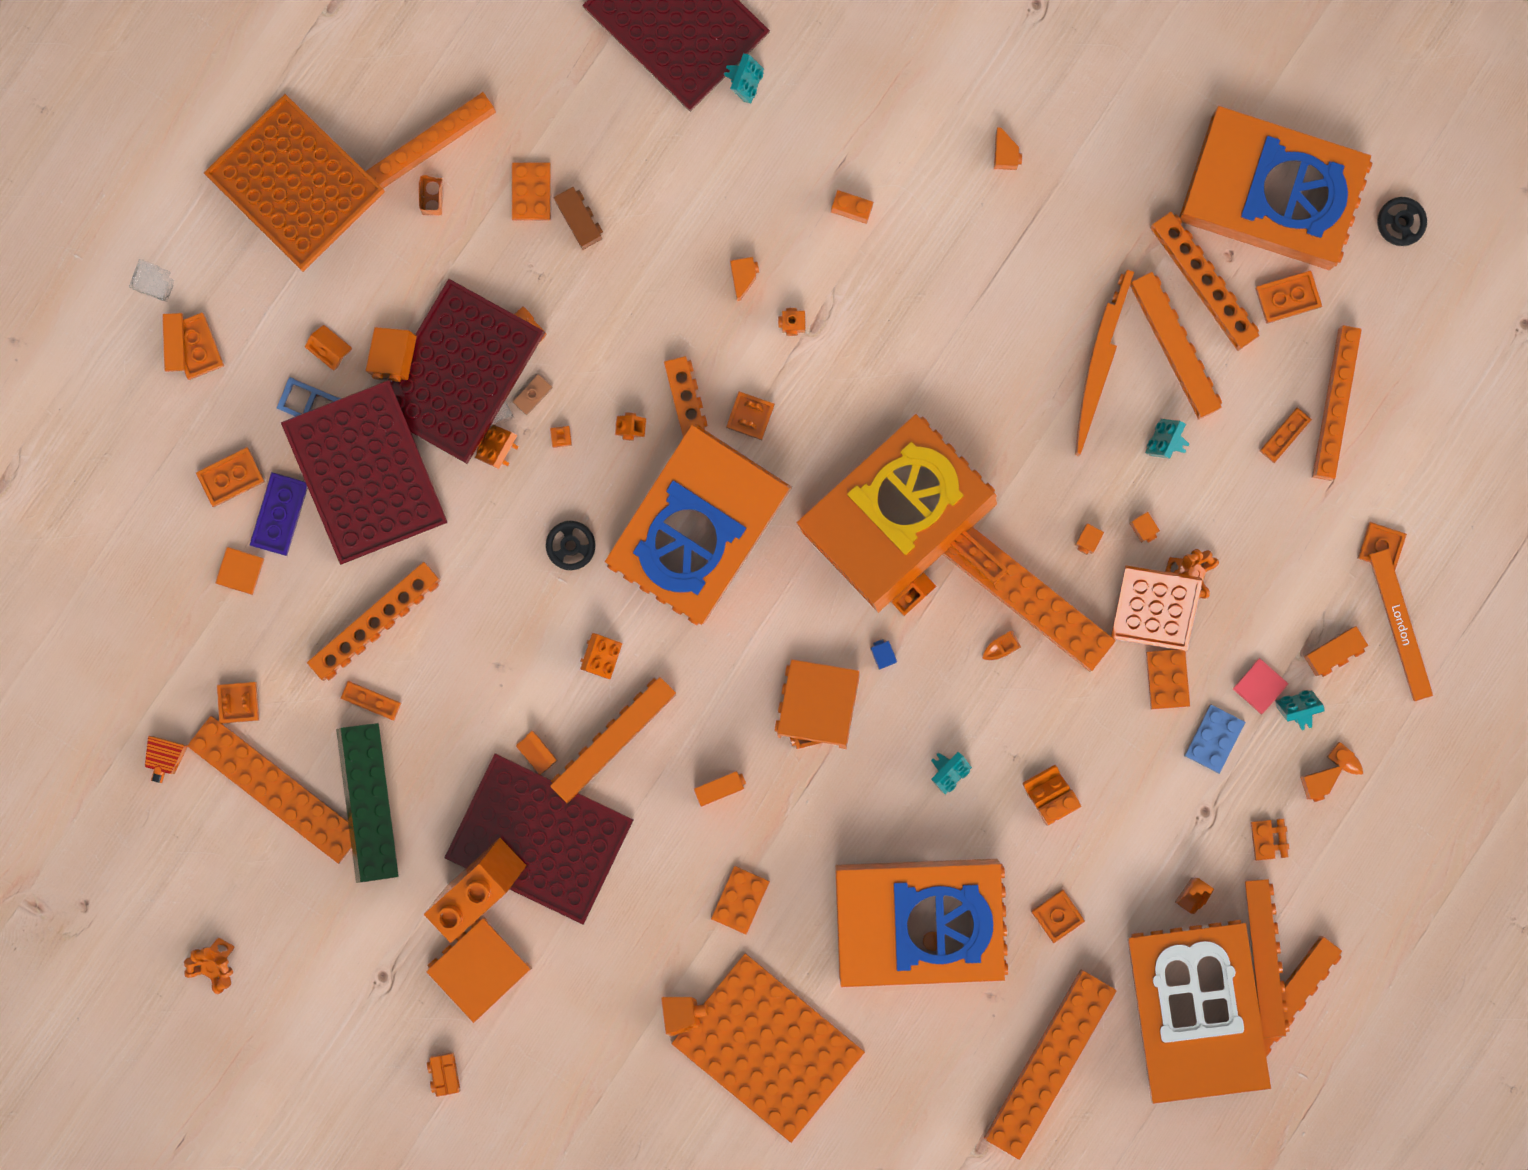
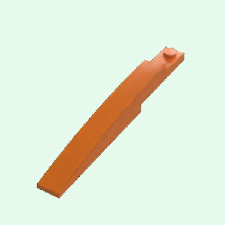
[1075,270,1134,456]

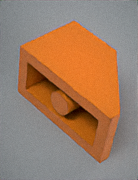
[994,127,1022,170]
[730,257,759,301]
[892,572,937,616]
[1300,766,1342,802]

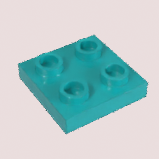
[724,53,764,104]
[1145,419,1189,459]
[1275,690,1325,730]
[931,752,972,795]

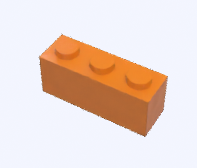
[1304,626,1368,677]

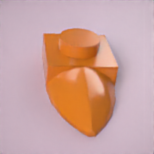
[982,631,1021,660]
[1327,742,1363,775]

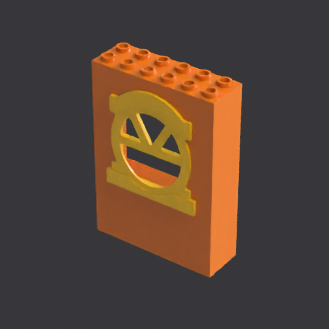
[796,414,997,613]

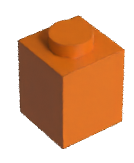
[1129,512,1160,543]
[1075,523,1104,555]

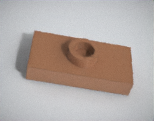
[513,374,553,415]

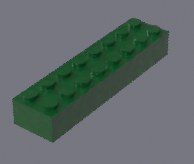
[336,723,399,883]

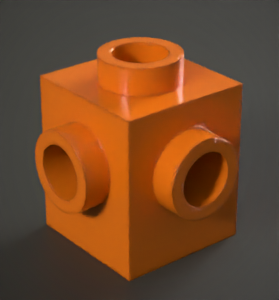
[778,308,805,336]
[615,412,646,441]

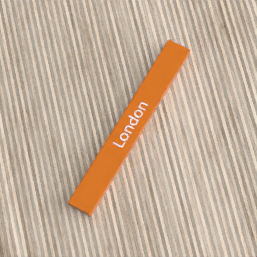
[1368,549,1433,701]

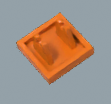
[726,391,775,440]
[474,424,519,469]
[580,633,623,679]
[217,682,259,724]

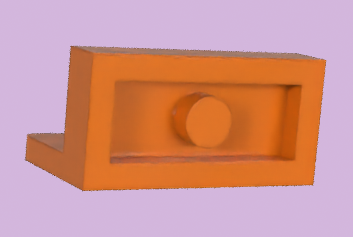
[305,325,352,371]
[516,731,558,774]

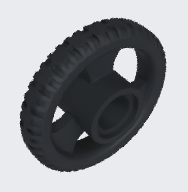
[1377,197,1427,246]
[546,521,596,570]

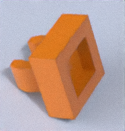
[550,426,572,448]

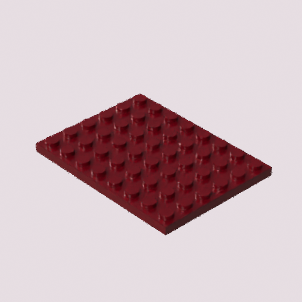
[582,0,770,112]
[388,279,545,464]
[281,380,448,565]
[444,753,634,925]

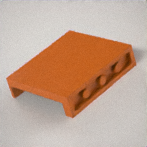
[775,659,860,749]
[426,917,532,1023]

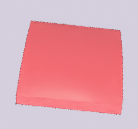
[1233,658,1288,715]

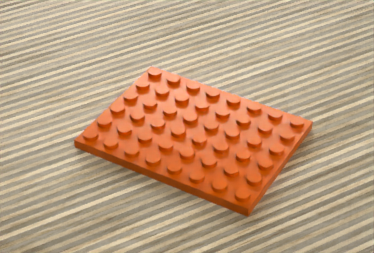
[204,94,385,272]
[671,953,865,1143]

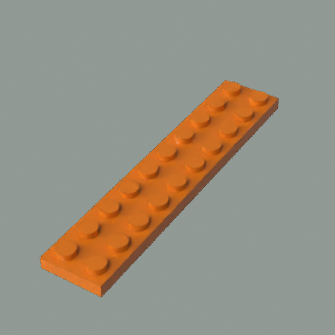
[187,716,351,864]

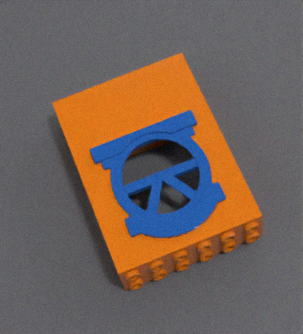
[1179,106,1373,270]
[604,424,792,625]
[835,859,1008,987]

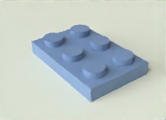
[1184,705,1245,774]

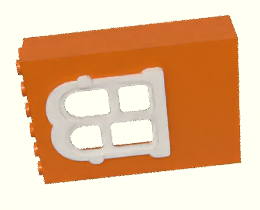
[1127,920,1271,1104]

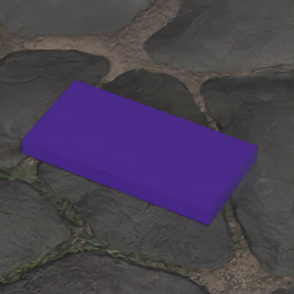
[250,472,308,556]

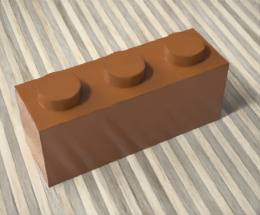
[553,187,603,250]

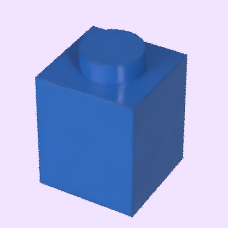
[870,639,897,670]

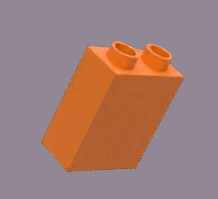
[423,838,527,943]

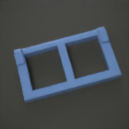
[277,377,341,416]

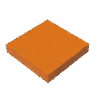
[1357,522,1407,570]
[215,547,264,595]
[1031,889,1085,943]

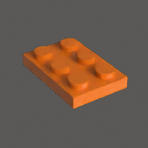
[512,163,551,220]
[1255,271,1322,324]
[183,312,224,380]
[196,447,265,507]
[1146,650,1190,710]
[711,866,770,935]

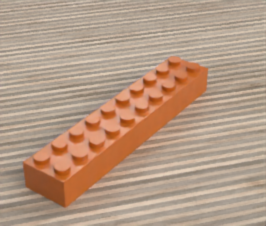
[942,527,1116,672]
[984,969,1117,1160]

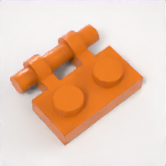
[1251,819,1290,861]

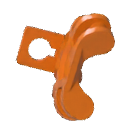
[1165,549,1219,600]
[184,938,235,994]

